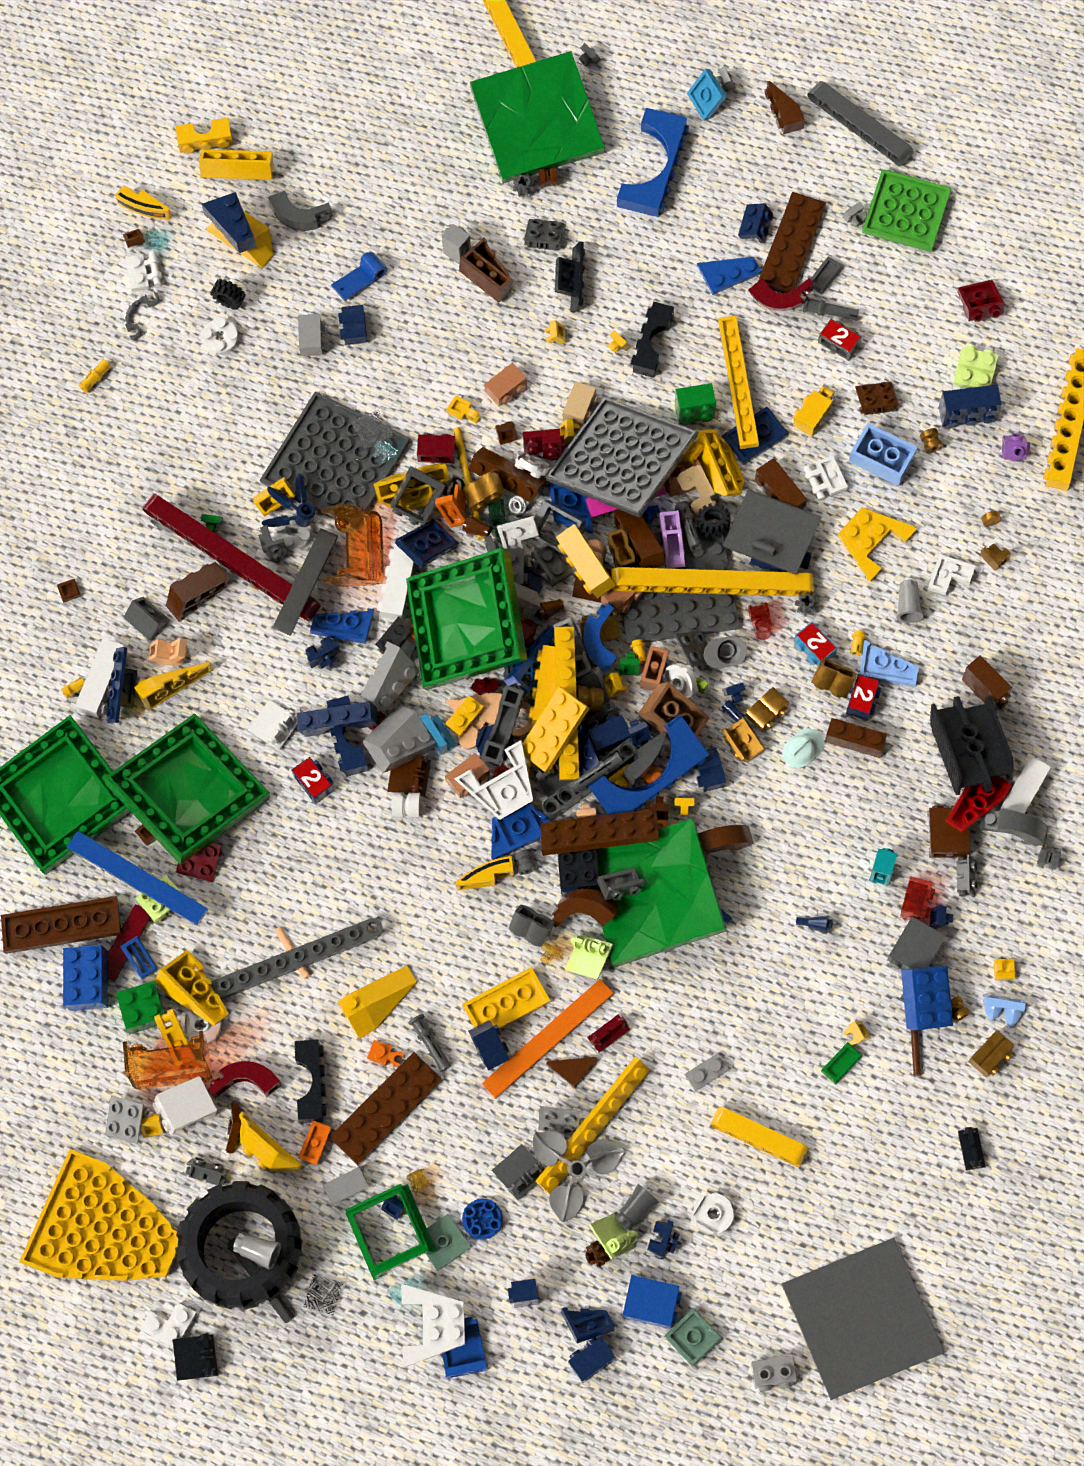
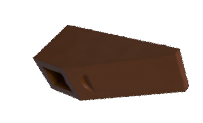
[764,81,805,135]

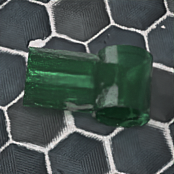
[488,499,507,538]

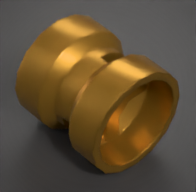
[920,428,943,453]
[951,996,971,1023]

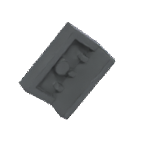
[258,525,288,561]
[508,549,528,586]
[597,868,645,900]

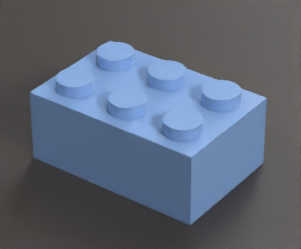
[849,423,918,486]

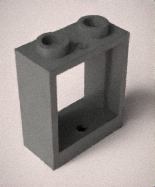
[390,466,446,525]
[534,500,587,555]

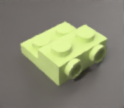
[953,345,998,388]

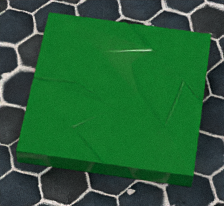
[470,51,605,184]
[406,548,527,689]
[105,713,270,865]
[0,715,130,875]
[593,818,727,967]

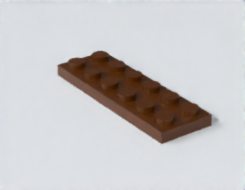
[758,192,826,293]
[540,808,659,856]
[1,896,122,954]
[329,1052,442,1166]

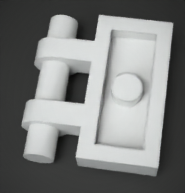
[125,251,162,292]
[804,455,848,501]

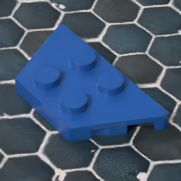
[549,483,593,534]
[491,803,551,860]

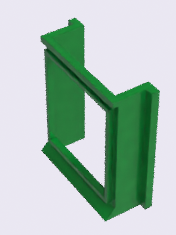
[346,1184,437,1280]

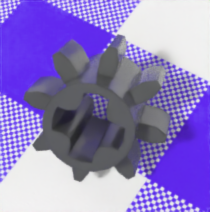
[513,174,534,197]
[795,592,819,617]

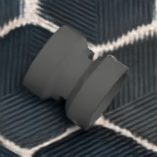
[1037,846,1061,870]
[513,849,538,875]

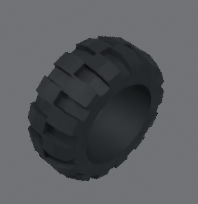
[175,1181,303,1310]

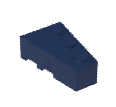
[202,192,256,253]

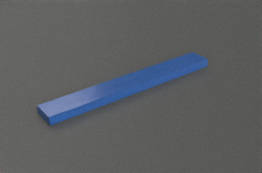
[67,831,208,926]

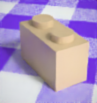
[563,381,598,426]

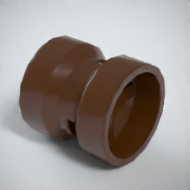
[538,167,558,187]

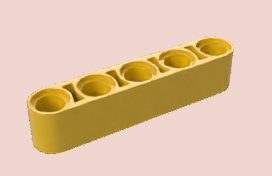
[710,1106,808,1167]

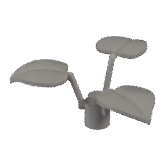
[532,1131,624,1222]

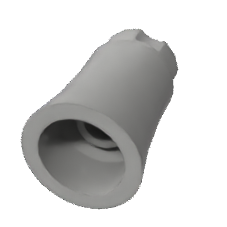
[896,579,923,623]
[233,1232,281,1270]

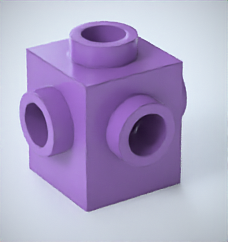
[1002,433,1030,462]

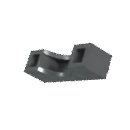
[481,685,526,766]

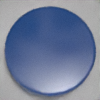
[462,1199,503,1240]

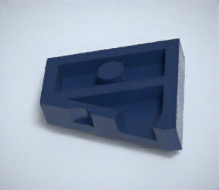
[561,1307,615,1343]

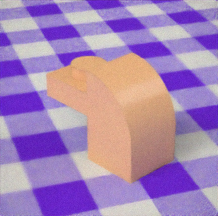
[148,638,188,666]

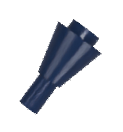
[796,915,833,935]

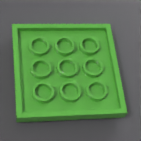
[862,169,951,252]

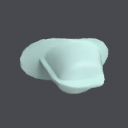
[783,728,825,768]

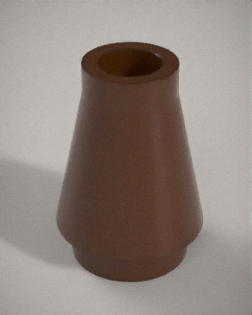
[462,516,492,537]
[536,599,564,621]

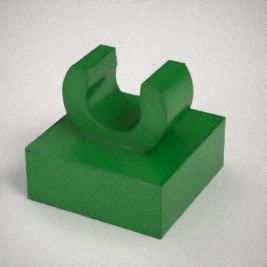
[201,514,223,533]
[620,652,640,676]

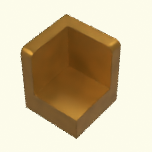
[980,544,1011,571]

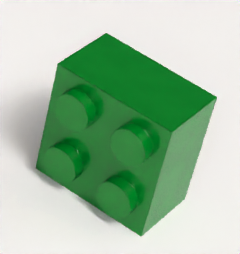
[674,383,716,425]
[116,981,167,1035]

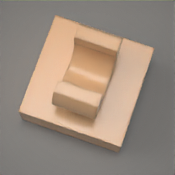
[576,803,596,819]

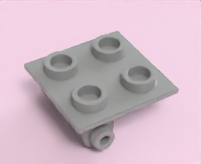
[105,1096,150,1144]
[538,1106,580,1135]

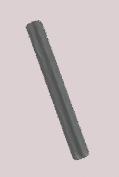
[228,1237,294,1323]

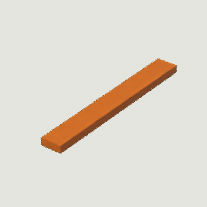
[482,979,613,1099]

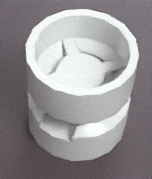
[392,792,420,818]

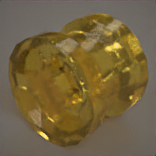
[407,1169,431,1192]

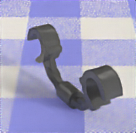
[125,291,160,340]

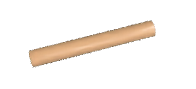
[275,927,311,979]

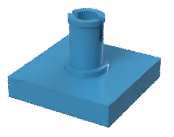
[687,69,727,120]

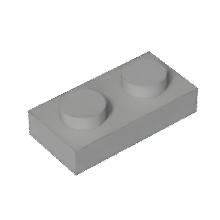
[684,1053,729,1092]

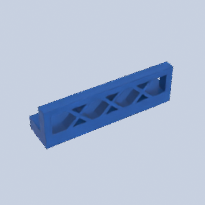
[504,626,554,694]

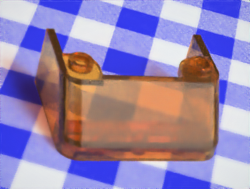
[321,503,384,587]
[123,1031,212,1090]

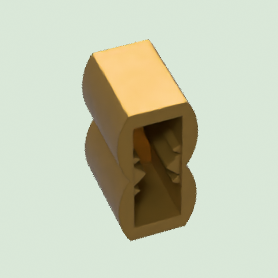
[463,472,505,511]
[608,529,635,568]
[811,658,857,698]
[746,687,789,732]

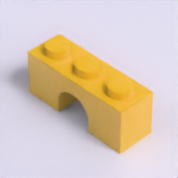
[175,118,233,153]

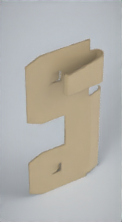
[677,464,716,522]

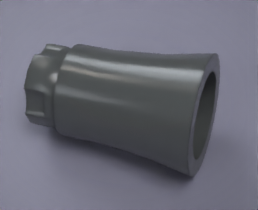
[615,1184,659,1230]

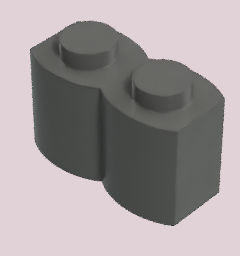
[508,904,554,947]

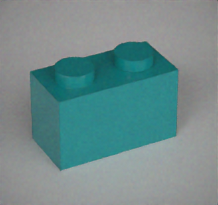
[869,848,897,886]

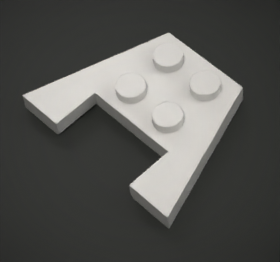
[455,740,534,820]
[401,1284,465,1368]

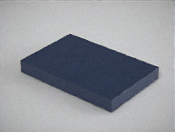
[722,407,789,465]
[395,519,459,568]

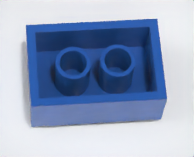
[63,945,108,1011]
[901,965,953,1030]

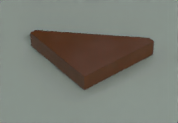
[546,1057,598,1088]
[225,1101,241,1154]

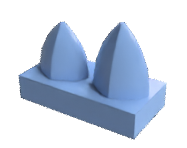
[983,994,1026,1028]

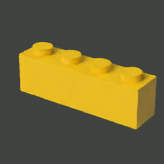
[199,149,274,180]
[556,524,616,599]
[529,645,556,724]

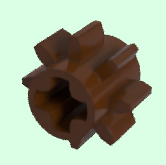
[585,1240,610,1267]

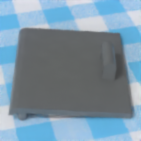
[723,489,822,575]

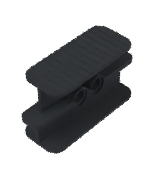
[930,696,1014,795]

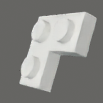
[497,516,539,555]
[927,554,976,595]
[140,1303,197,1348]

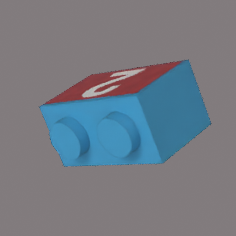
[794,622,838,667]

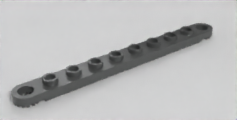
[211,918,383,1000]

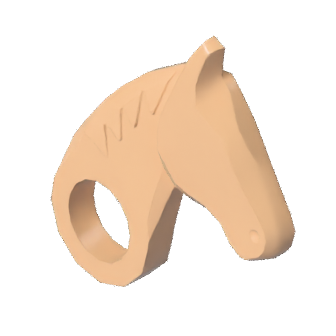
[446,693,535,749]

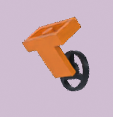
[435,477,467,528]

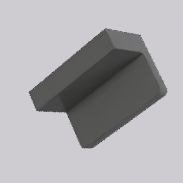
[124,596,170,640]

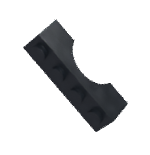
[630,301,674,378]
[294,1039,327,1123]

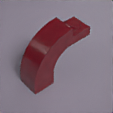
[748,278,814,311]
[209,1061,282,1099]

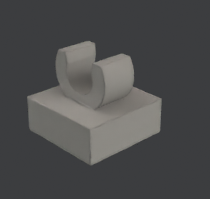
[715,66,736,90]
[843,202,866,227]

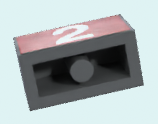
[818,319,862,361]

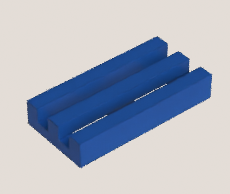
[120,936,158,980]

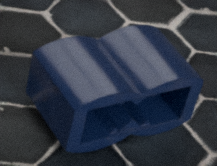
[338,305,367,345]
[693,747,726,792]

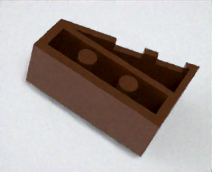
[166,561,229,622]

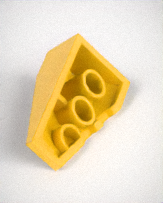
[134,661,213,711]
[154,950,229,1026]
[338,965,417,1039]

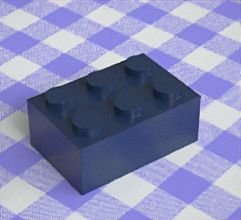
[938,384,1002,428]

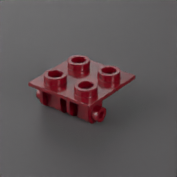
[176,842,222,882]

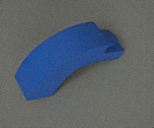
[583,602,617,672]

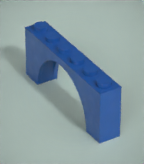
[617,108,689,217]
[588,715,709,814]

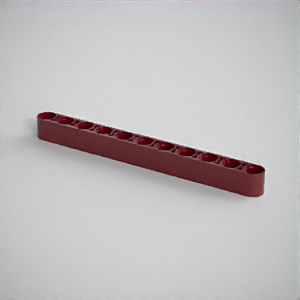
[142,493,321,622]

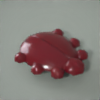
[471,677,501,695]

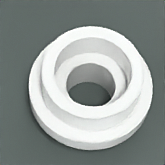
[509,495,527,514]

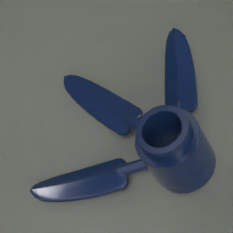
[261,473,315,527]

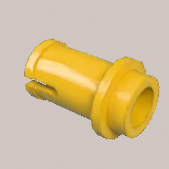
[850,630,867,656]
[630,639,646,664]
[61,677,85,698]

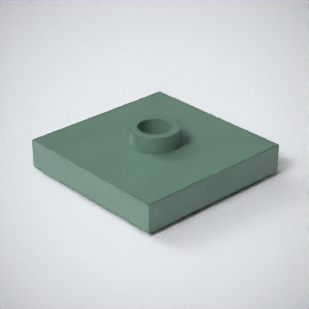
[415,1214,471,1271]
[664,1307,722,1367]

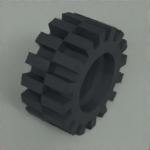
[210,278,246,310]
[697,503,731,539]

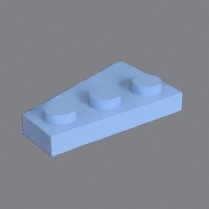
[859,640,919,687]

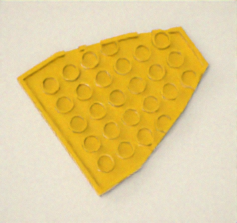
[19,1149,178,1281]

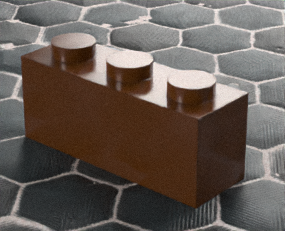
[755,458,808,509]
[825,718,887,758]

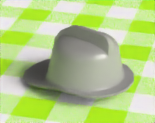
[704,636,747,668]

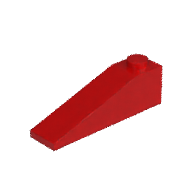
[945,776,1012,832]

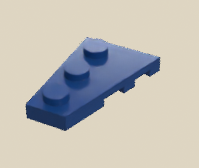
[697,257,762,295]
[310,608,374,644]

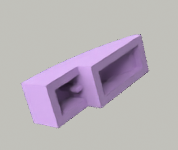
[659,510,685,569]

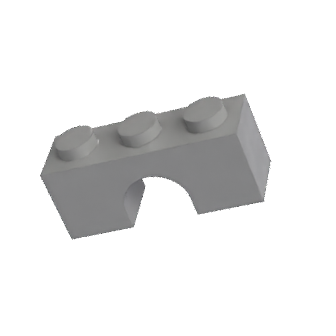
[553,618,594,678]

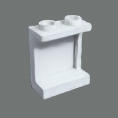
[153,1076,217,1136]

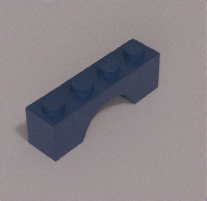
[324,695,368,777]
[297,701,378,737]

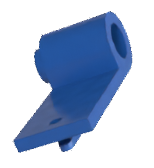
[331,252,387,301]

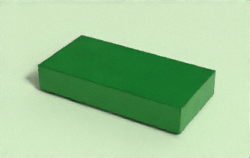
[821,1042,862,1085]

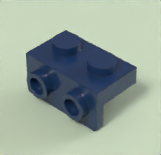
[738,203,773,243]

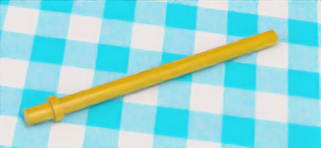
[453,427,485,540]

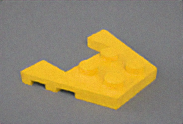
[838,507,917,582]

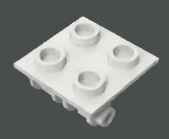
[248,700,298,750]

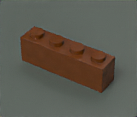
[468,447,547,503]
[614,509,666,568]

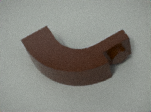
[699,825,754,856]
[552,889,620,928]

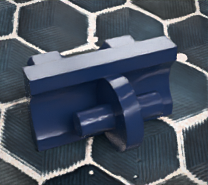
[305,636,341,670]
[647,1220,683,1260]

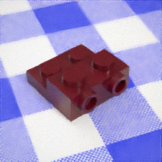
[957,280,1004,322]
[523,429,565,460]

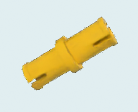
[78,359,112,393]

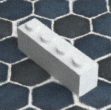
[377,544,416,620]
[75,638,128,719]
[995,756,1051,836]

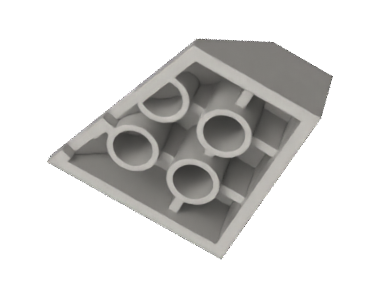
[363,704,436,774]

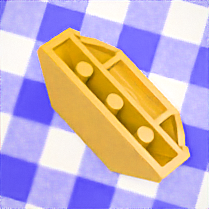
[206,211,273,268]
[697,429,745,496]
[374,463,450,511]
[239,1112,303,1172]

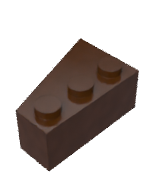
[459,237,513,303]

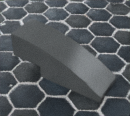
[623,731,666,787]

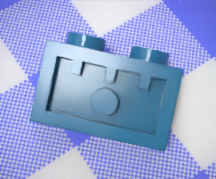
[420,713,456,755]

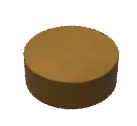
[981,511,1001,527]

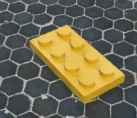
[523,686,590,773]
[462,967,550,1030]

